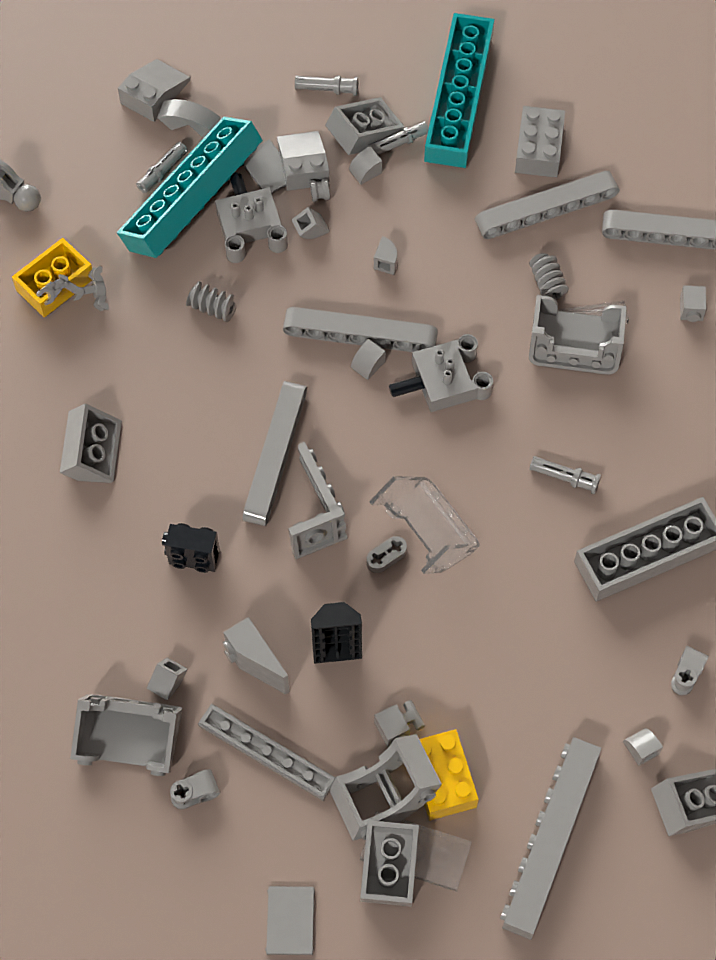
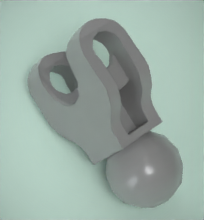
[0,160,41,212]

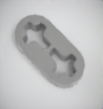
[367,536,407,573]

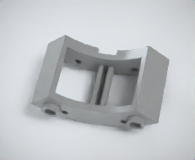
[329,734,442,841]

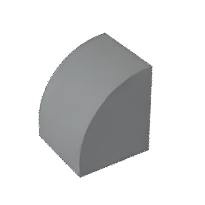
[349,146,382,185]
[292,207,329,239]
[374,236,397,275]
[351,339,385,380]
[147,658,187,700]
[623,728,663,766]

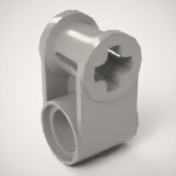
[671,646,709,695]
[170,769,220,809]

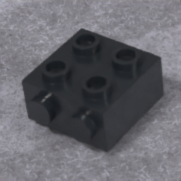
[162,523,220,573]

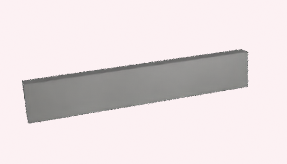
[198,704,336,801]

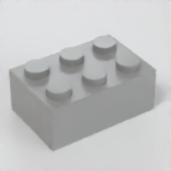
[515,106,565,178]

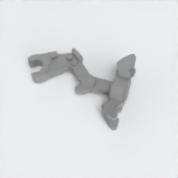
[36,266,109,311]

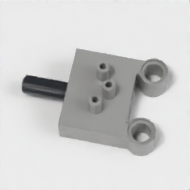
[215,172,288,263]
[389,334,493,412]

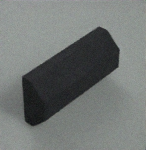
[311,602,362,664]

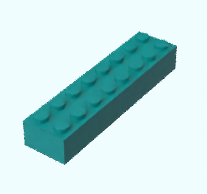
[424,13,495,168]
[116,117,263,258]

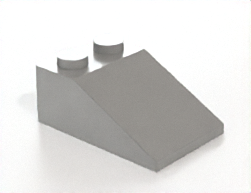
[118,59,191,122]
[325,97,404,155]
[277,131,329,191]
[223,617,290,694]
[651,769,716,836]
[360,820,419,907]

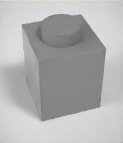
[680,286,706,322]

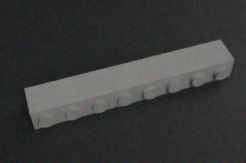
[500,737,601,940]

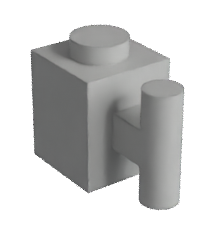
[374,700,425,747]

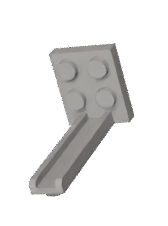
[288,442,348,559]

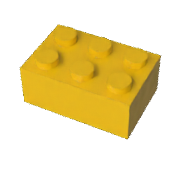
[12,238,92,318]
[419,729,479,821]

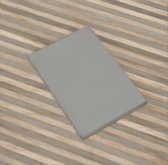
[243,139,286,194]
[265,886,315,955]

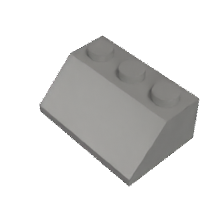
[60,403,122,483]

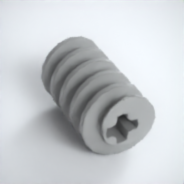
[529,253,569,300]
[186,281,236,322]

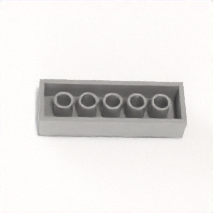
[574,497,716,602]

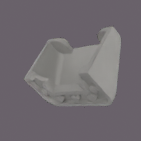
[529,295,626,374]
[70,694,182,776]

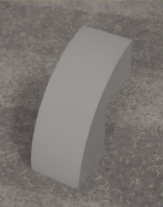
[157,99,221,137]

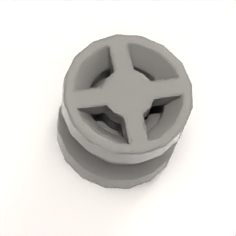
[310,178,330,202]

